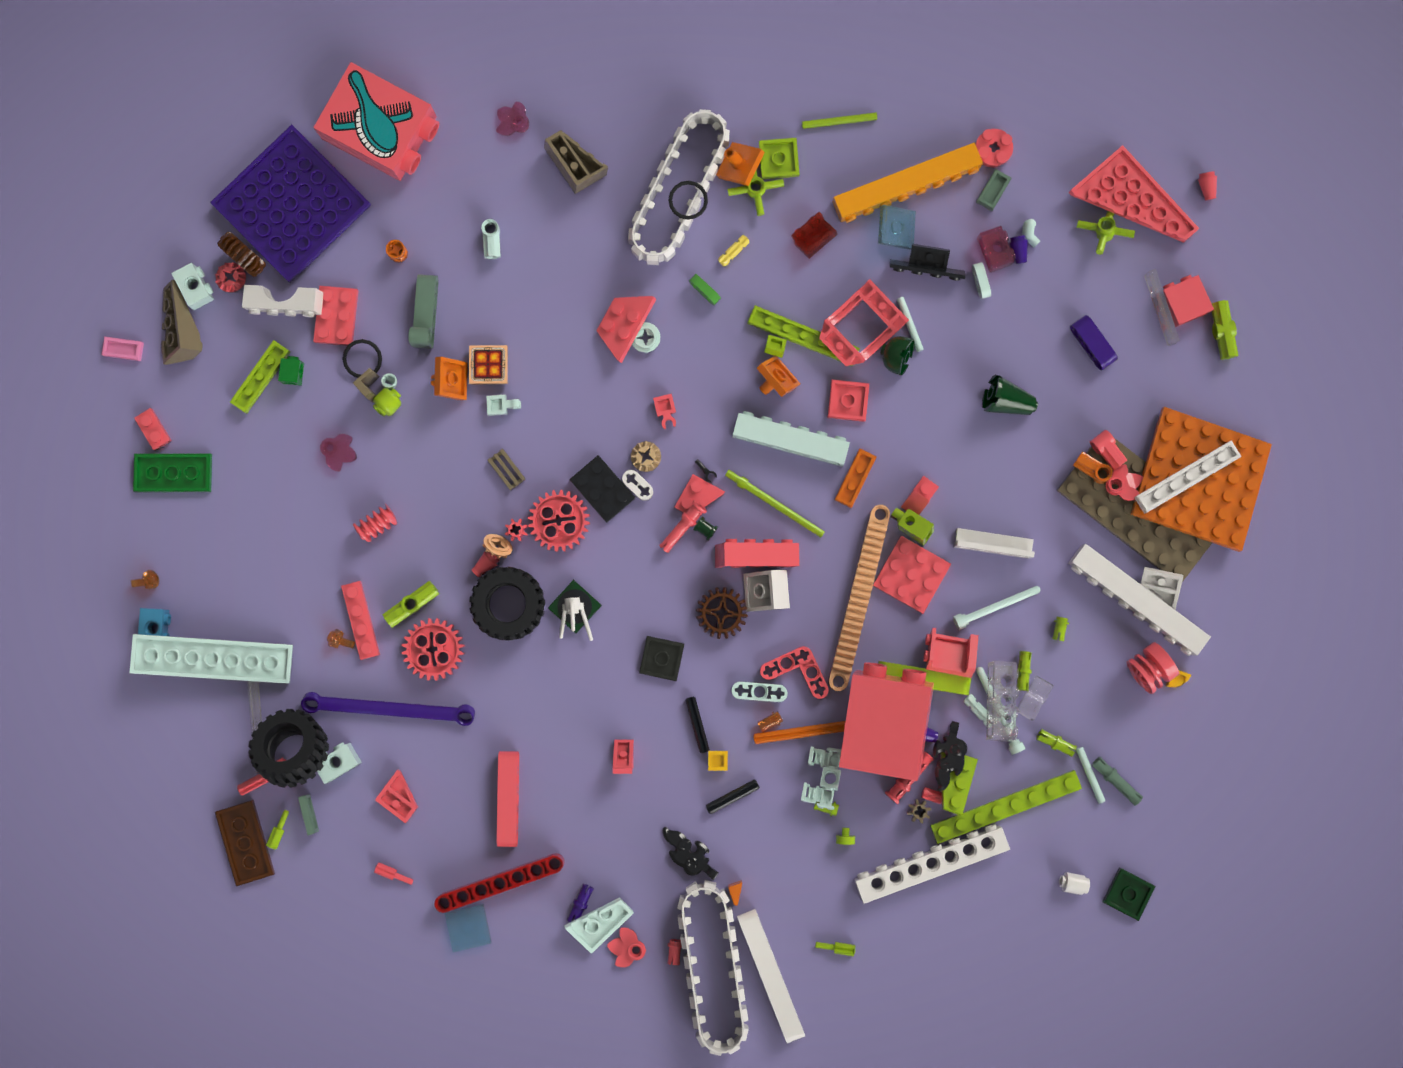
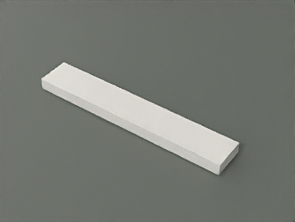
[1134,441,1242,514]

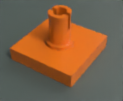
[716,142,765,186]
[757,356,801,397]
[431,357,468,401]

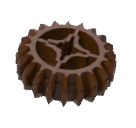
[217,232,266,277]
[696,587,748,639]

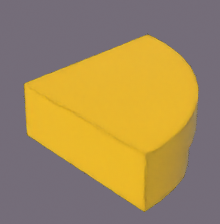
[1166,670,1191,687]

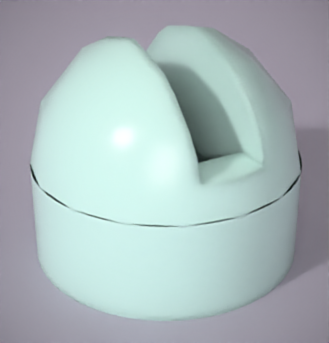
[381,373,397,390]

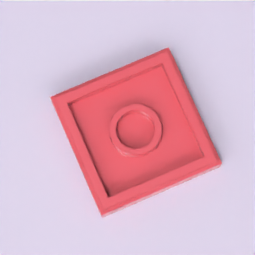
[827,380,870,422]

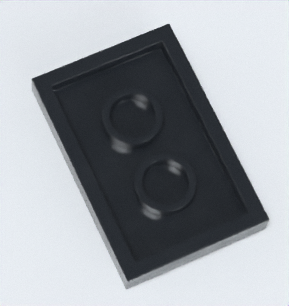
[569,455,636,523]

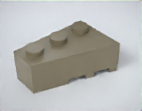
[544,130,608,194]

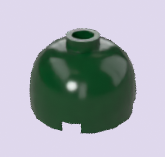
[880,336,915,375]

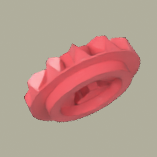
[215,262,246,292]

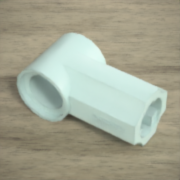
[481,219,501,259]

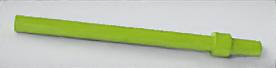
[725,470,825,538]

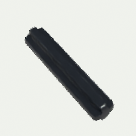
[685,696,710,753]
[706,779,760,814]

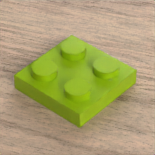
[759,138,800,179]

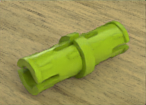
[1016,651,1032,691]
[1036,728,1077,757]

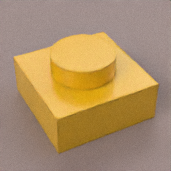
[708,751,728,771]

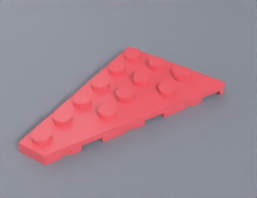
[1068,145,1199,243]

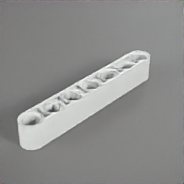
[737,909,805,1044]

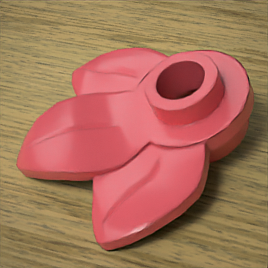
[1105,464,1143,501]
[607,927,646,967]

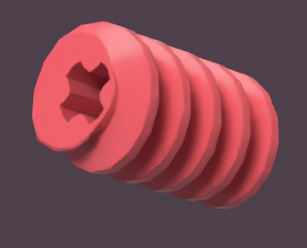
[353,503,397,542]

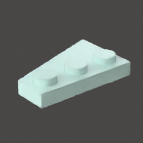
[564,897,634,954]

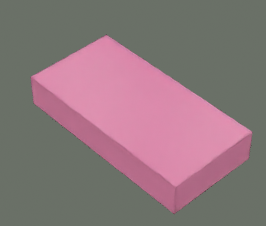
[101,336,144,361]

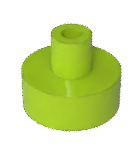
[836,827,855,845]

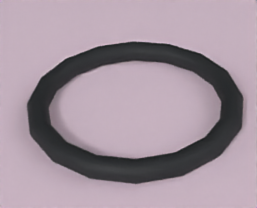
[668,181,708,220]
[342,339,382,378]

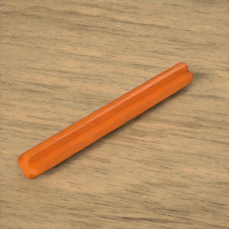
[753,721,846,744]

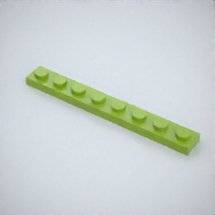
[930,770,1082,844]

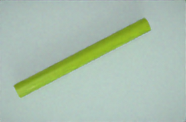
[802,112,877,129]

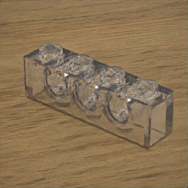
[986,661,1019,742]

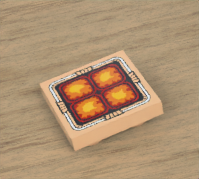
[469,345,508,384]

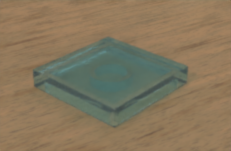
[878,205,916,250]
[445,904,492,952]

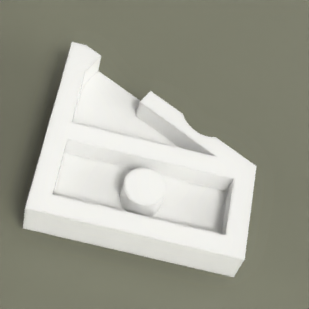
[1140,567,1183,610]

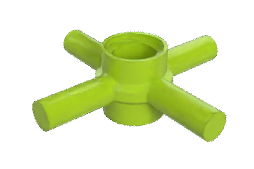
[727,170,784,216]
[1077,211,1135,255]

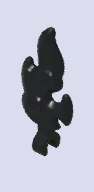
[933,721,967,792]
[663,827,719,880]

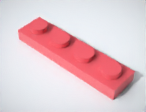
[341,581,380,660]

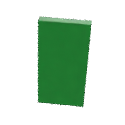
[133,453,212,492]

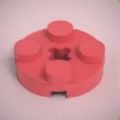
[975,129,1013,168]

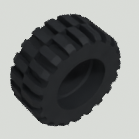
[469,567,545,641]
[248,709,329,788]

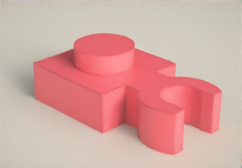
[653,394,676,429]

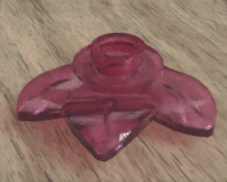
[496,101,529,136]
[320,434,357,472]

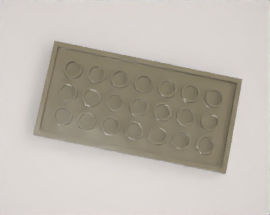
[1057,431,1212,582]

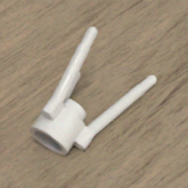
[559,597,593,641]

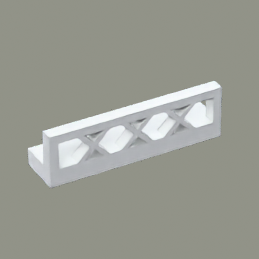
[954,528,1035,559]

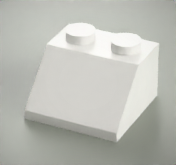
[743,570,790,612]

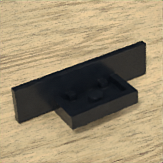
[889,244,966,281]

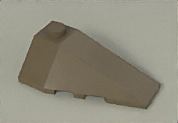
[161,280,203,365]

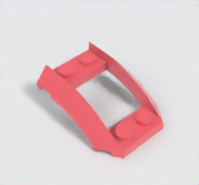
[819,279,909,366]

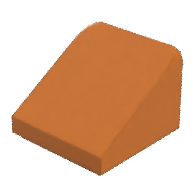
[728,880,742,906]

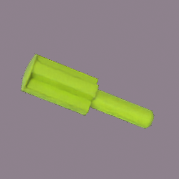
[266,810,289,849]
[815,942,856,957]

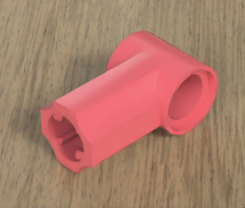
[1090,430,1127,470]

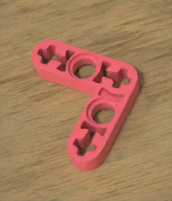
[760,646,829,699]

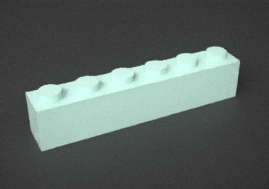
[732,411,850,467]

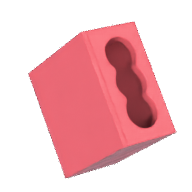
[1158,275,1214,328]

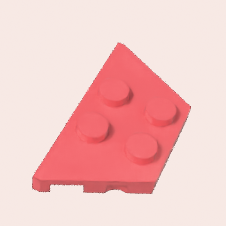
[596,296,656,363]

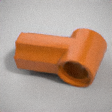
[1073,451,1112,484]

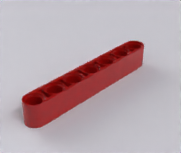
[434,853,565,913]

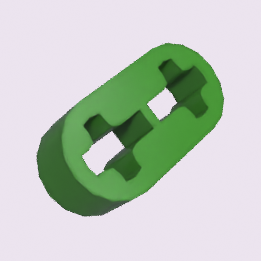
[689,274,721,305]

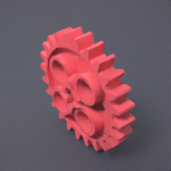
[528,490,590,552]
[401,618,465,681]

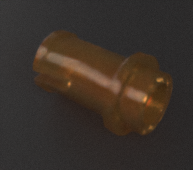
[757,711,783,733]

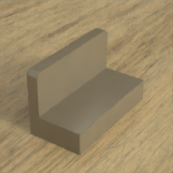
[353,368,380,403]

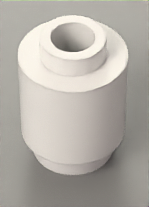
[1059,872,1090,895]

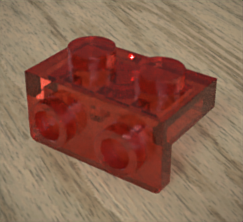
[791,212,838,259]

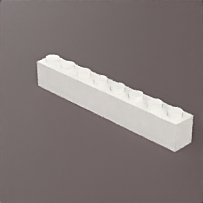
[1068,544,1211,656]

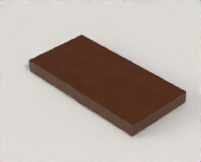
[215,800,275,887]

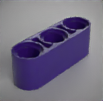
[1070,315,1118,370]

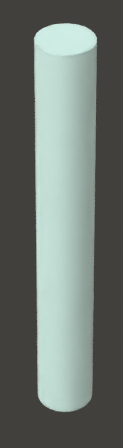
[897,297,924,352]
[1076,747,1106,804]

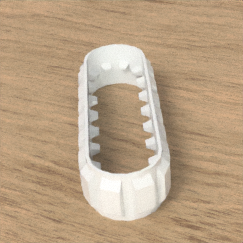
[628,109,730,265]
[677,880,749,1056]

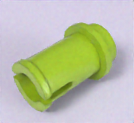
[1052,616,1069,641]
[814,801,839,817]

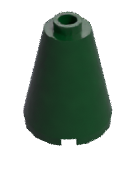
[982,374,1038,415]

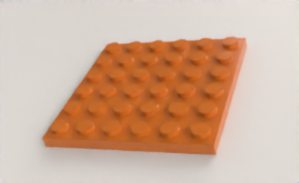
[1131,407,1272,552]

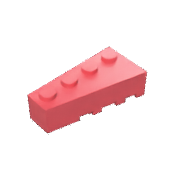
[715,539,799,568]

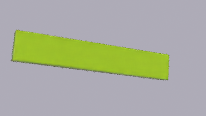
[747,305,860,366]

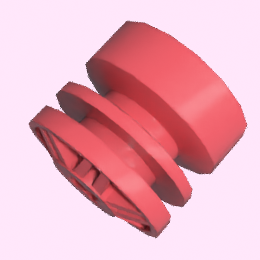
[1127,642,1179,694]

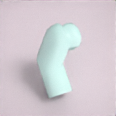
[1022,219,1040,248]

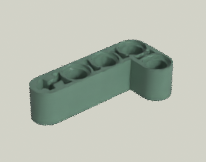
[409,274,438,349]

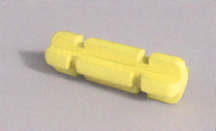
[718,235,749,267]

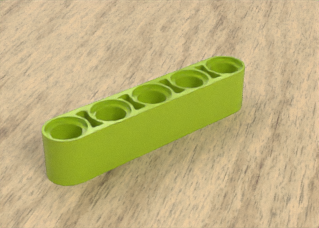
[878,661,971,696]

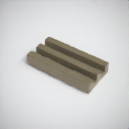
[488,448,526,490]

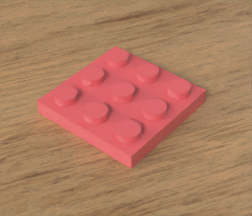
[873,536,951,614]

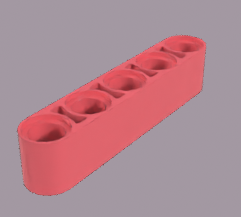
[497,751,519,847]

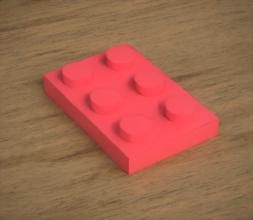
[313,286,359,346]

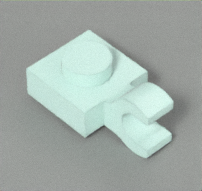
[486,395,521,416]

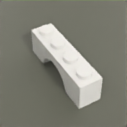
[242,285,323,317]

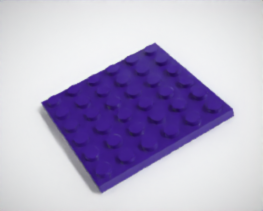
[210,124,371,283]

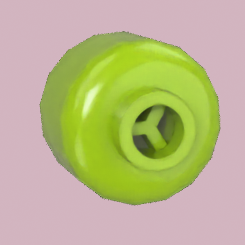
[373,388,402,417]

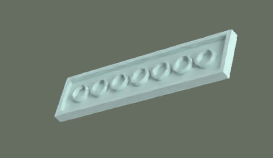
[129,634,293,683]

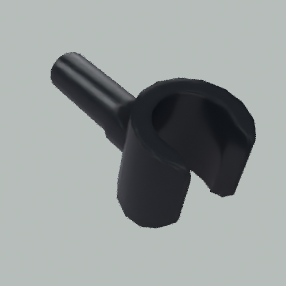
[695,459,717,482]

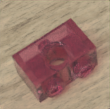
[977,226,1015,273]

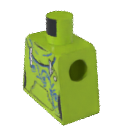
[890,508,934,546]

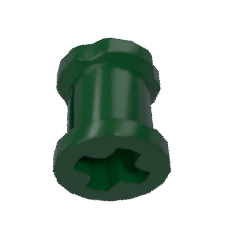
[693,516,718,541]

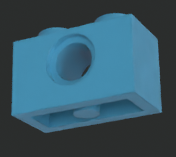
[138,608,171,636]

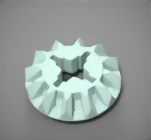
[632,322,661,353]

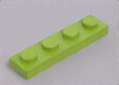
[230,340,291,414]

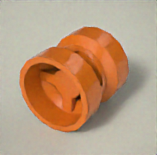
[386,240,408,263]

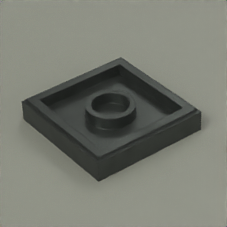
[639,636,685,681]

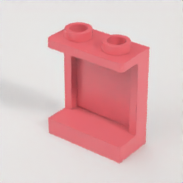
[923,628,979,678]

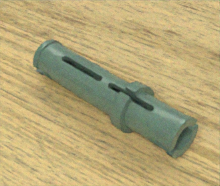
[1092,757,1143,806]

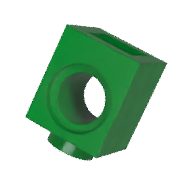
[278,356,304,386]

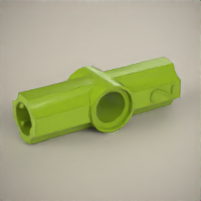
[1211,300,1239,360]
[382,580,440,628]

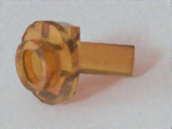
[131,570,159,589]
[327,629,355,649]

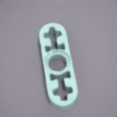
[732,682,788,702]

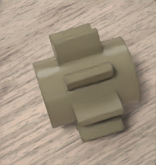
[906,799,931,824]

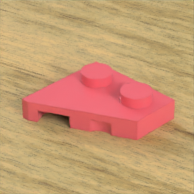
[375,769,418,823]

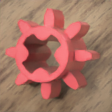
[505,519,528,542]

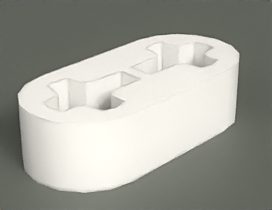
[622,470,654,501]

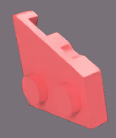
[674,474,725,513]

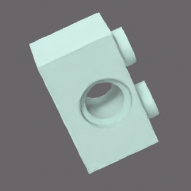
[171,263,214,310]
[317,742,362,784]

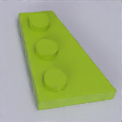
[940,752,978,816]

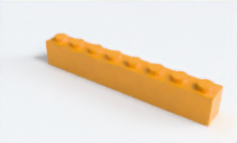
[832,142,983,223]

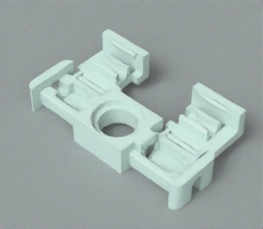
[801,746,841,810]

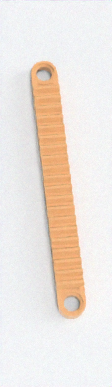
[828,505,890,691]

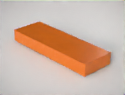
[834,449,877,508]

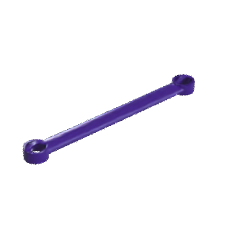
[301,692,475,726]

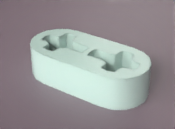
[972,262,991,299]

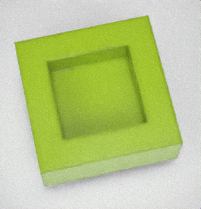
[764,335,787,358]

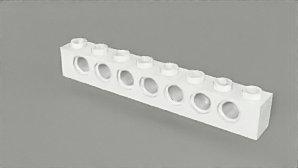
[854,824,1010,904]

